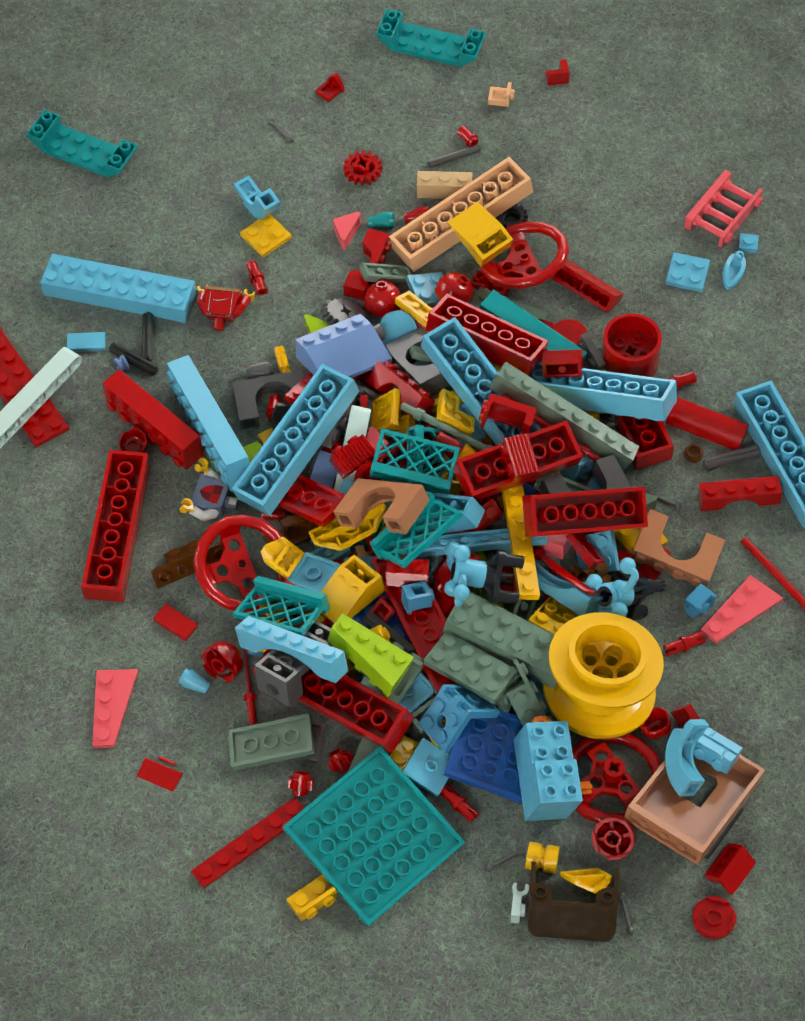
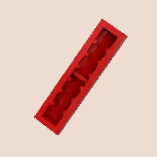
[551,260,624,312]
[666,397,749,450]

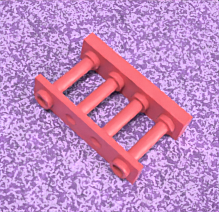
[684,170,763,248]

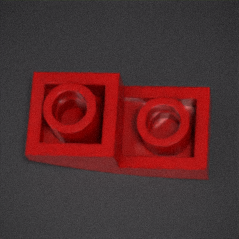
[470,270,511,296]

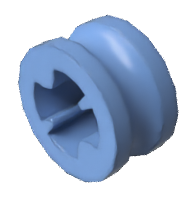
[113,355,130,373]

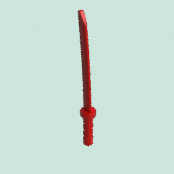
[532,546,595,595]
[243,648,257,726]

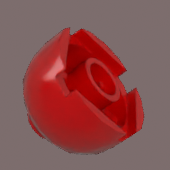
[435,272,473,303]
[364,281,401,317]
[201,641,243,683]
[592,815,636,860]

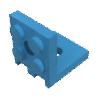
[418,685,501,752]

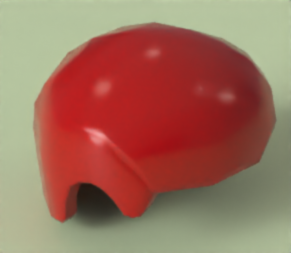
[118,427,148,453]
[640,707,672,739]

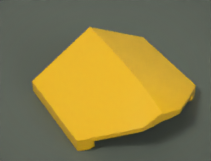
[260,537,305,579]
[560,868,613,894]

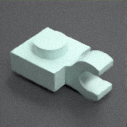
[511,883,529,923]

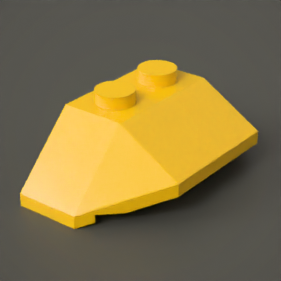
[308,503,386,551]

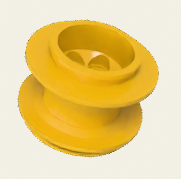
[543,612,664,739]

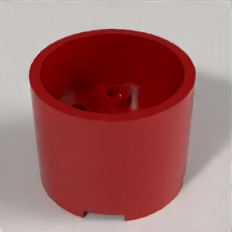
[602,313,662,377]

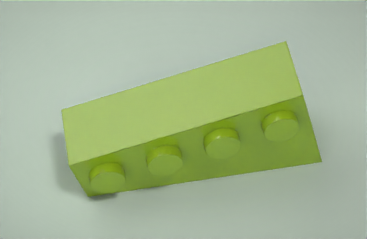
[327,613,414,699]

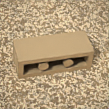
[417,171,472,199]

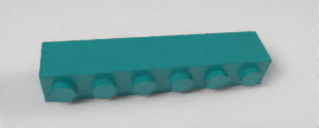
[479,289,587,363]

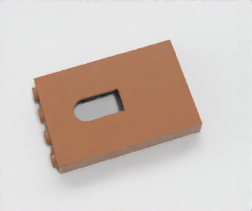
[624,754,765,865]

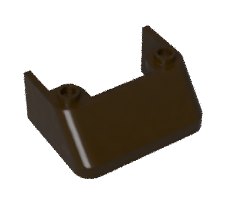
[527,862,620,942]

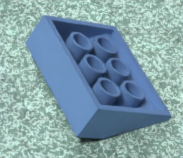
[295,314,392,378]

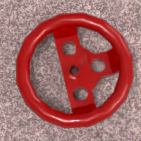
[480,221,569,289]
[193,514,286,612]
[572,733,661,824]

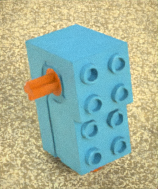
[513,716,592,821]

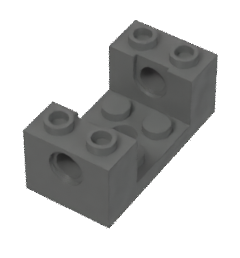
[254,621,333,707]

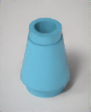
[179,668,211,694]

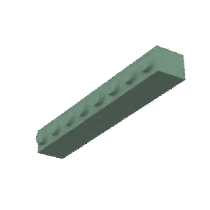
[489,362,639,471]

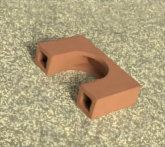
[334,478,430,534]
[631,509,725,587]

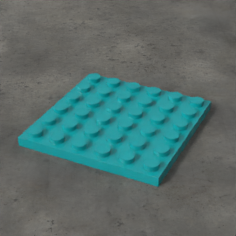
[282,746,465,927]

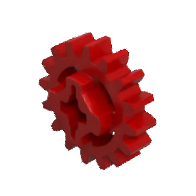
[343,150,383,186]

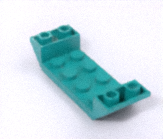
[375,9,487,67]
[26,109,138,178]

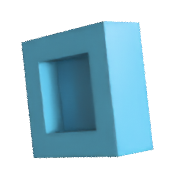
[738,233,759,253]

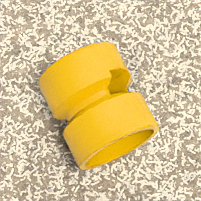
[525,841,560,874]

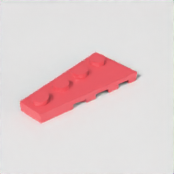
[700,575,783,644]
[92,669,139,748]

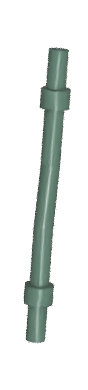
[400,402,493,451]

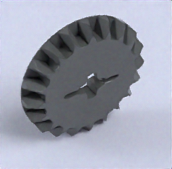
[320,297,369,325]

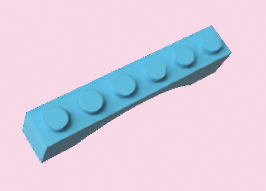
[496,548,599,616]
[235,616,349,683]

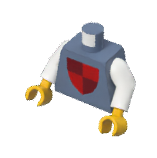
[180,458,239,521]

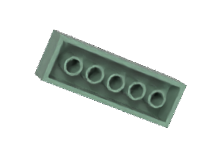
[443,592,558,690]

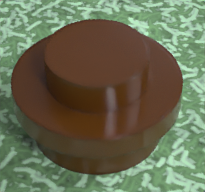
[684,444,704,463]

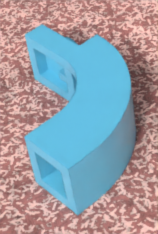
[234,176,280,219]
[665,719,709,796]

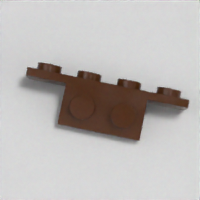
[263,515,320,545]
[151,540,223,588]

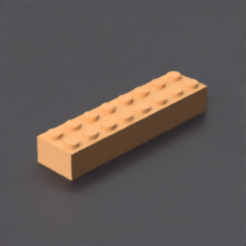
[389,157,533,272]

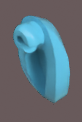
[722,251,746,289]

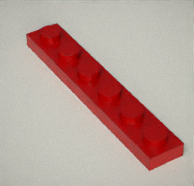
[191,797,304,889]

